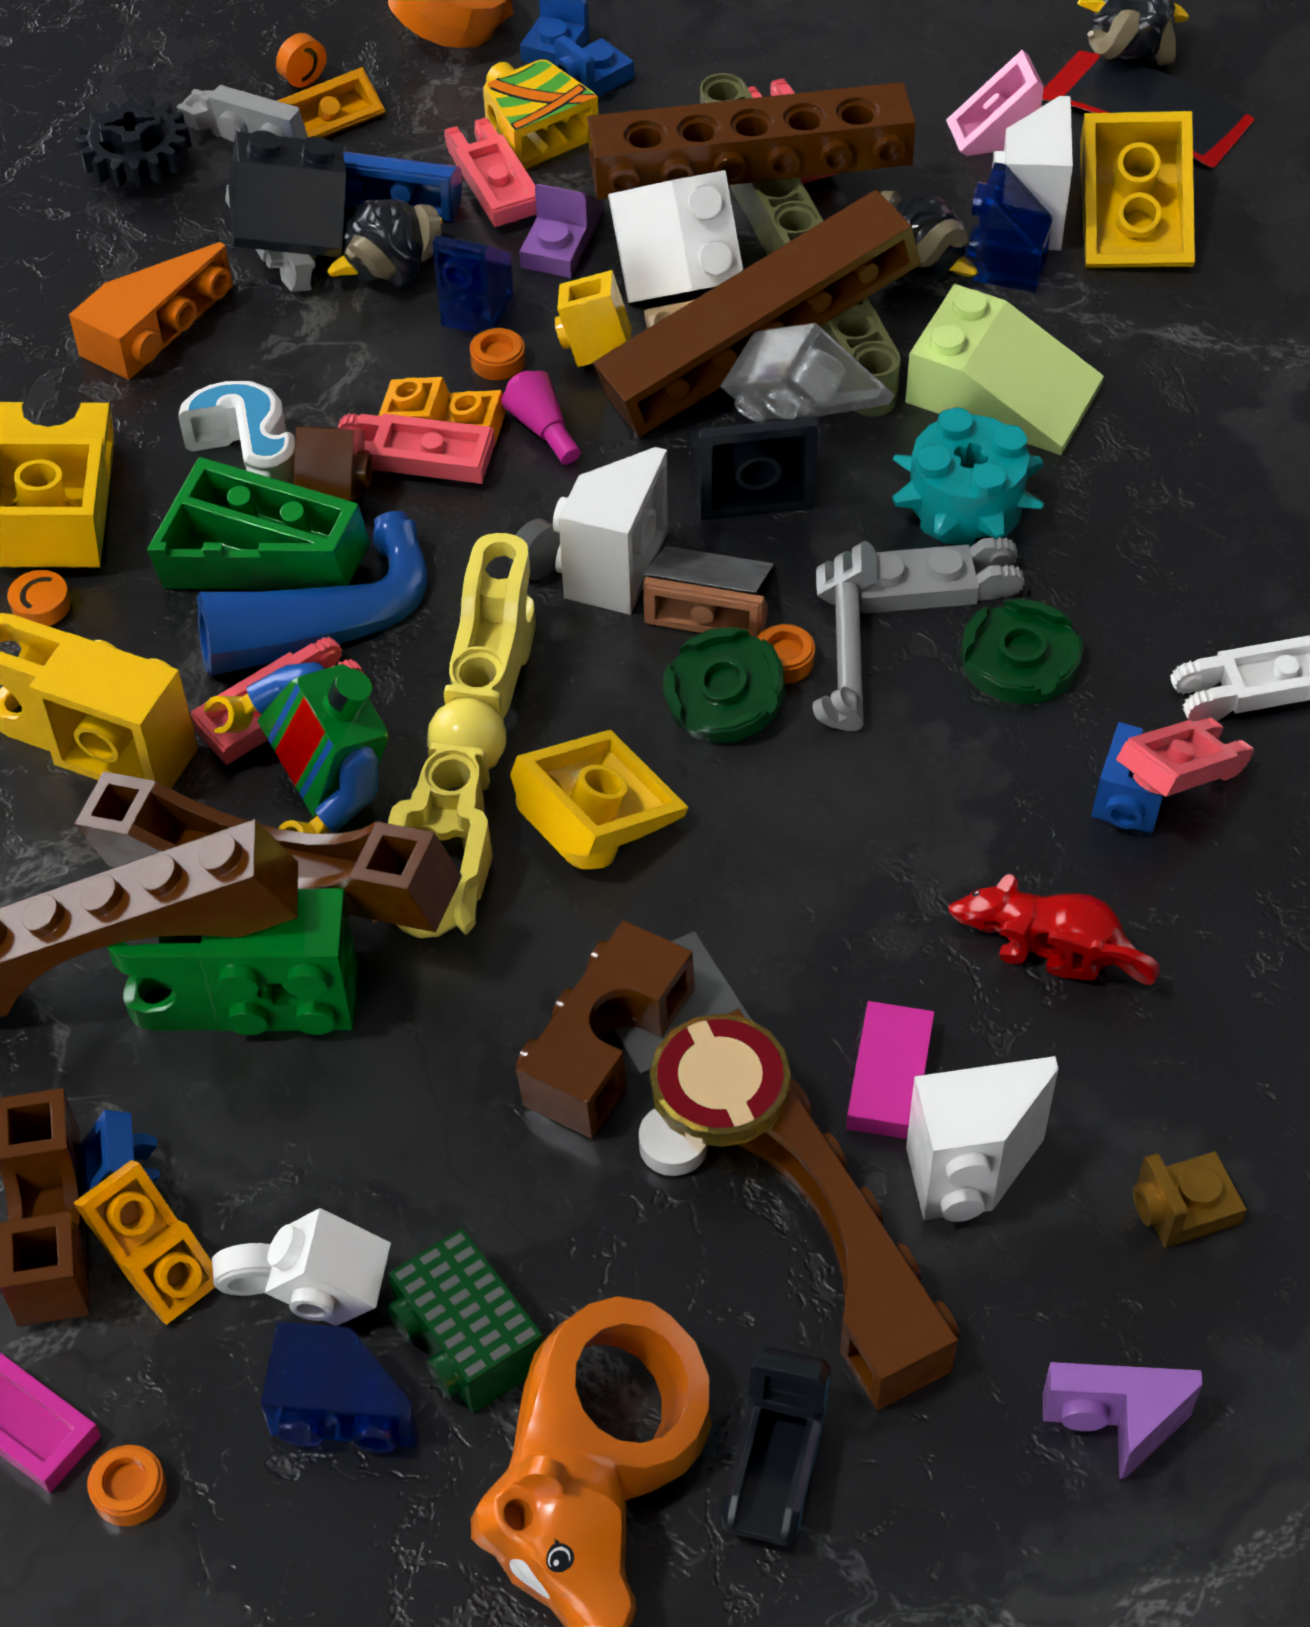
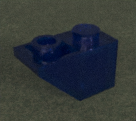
[967,162,1054,293]
[432,235,514,333]
[261,1322,419,1453]

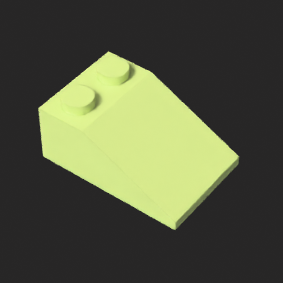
[905,284,1104,455]

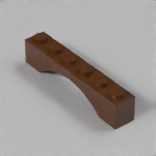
[74,771,462,932]
[0,819,298,1017]
[667,1009,960,1411]

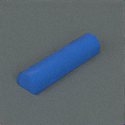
[343,151,462,223]

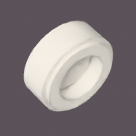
[639,1104,708,1176]
[212,1243,272,1296]

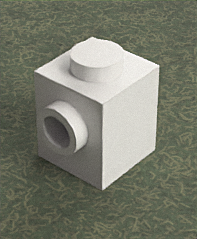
[265,1208,391,1326]

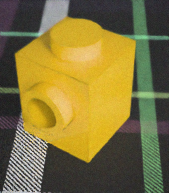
[555,270,632,367]

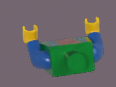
[204,662,388,834]

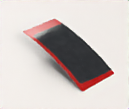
[1042,51,1254,168]

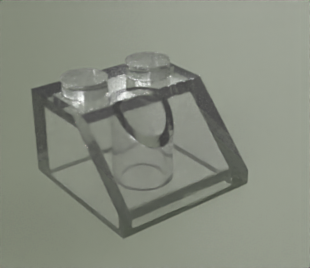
[720,323,895,422]

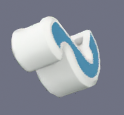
[178,381,295,485]

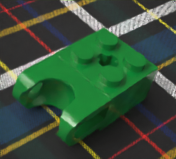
[106,888,358,1035]

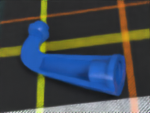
[197,511,428,676]

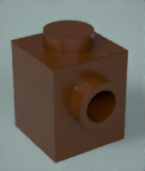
[294,426,372,501]

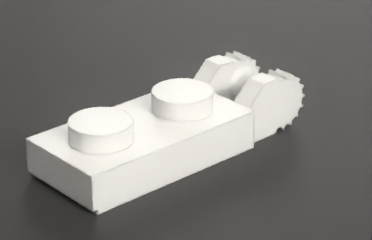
[1170,635,1310,722]

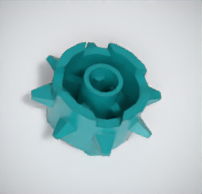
[892,407,1044,547]

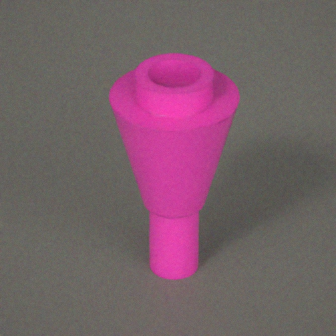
[501,370,581,465]

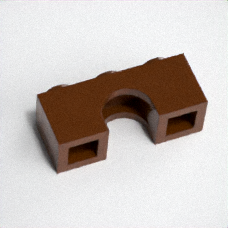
[515,920,695,1139]
[0,1088,90,1327]

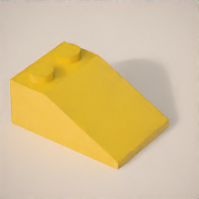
[1080,111,1195,268]

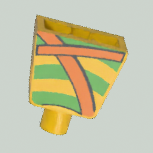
[483,59,599,169]

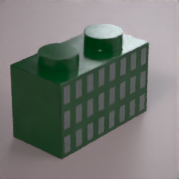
[387,1227,543,1414]

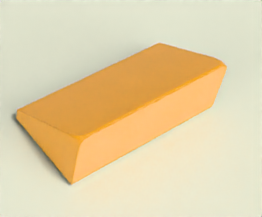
[277,67,386,138]

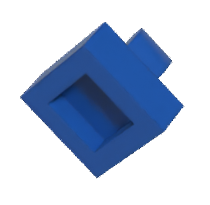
[80,1109,160,1195]

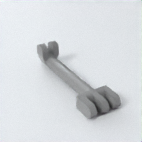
[812,541,878,731]

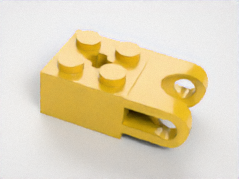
[0,402,114,568]
[0,613,198,789]

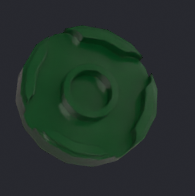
[960,599,1083,705]
[663,627,786,743]

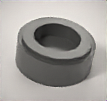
[509,518,560,581]

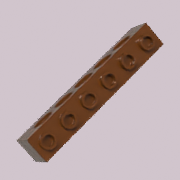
[587,82,916,200]

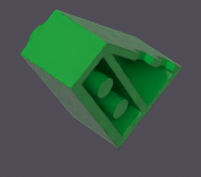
[147,457,370,590]

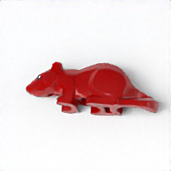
[948,874,1160,985]

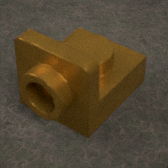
[1132,1151,1247,1248]

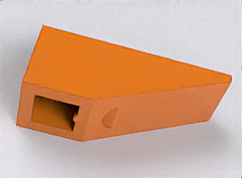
[69,242,233,380]

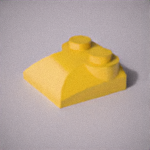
[510,729,689,869]

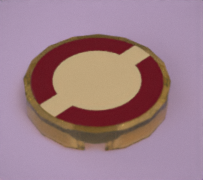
[650,1014,791,1147]

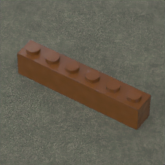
[593,189,921,438]

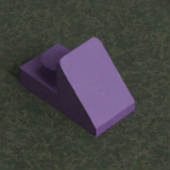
[519,184,604,278]
[1043,1362,1202,1479]

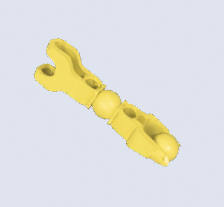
[373,533,536,938]

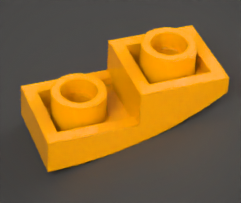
[378,377,506,446]
[73,1160,215,1325]

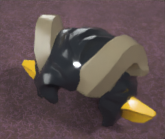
[1078,0,1189,66]
[880,191,978,282]
[327,199,443,290]

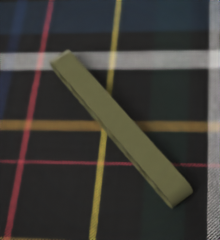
[700,73,901,417]

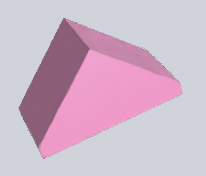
[946,50,1044,157]

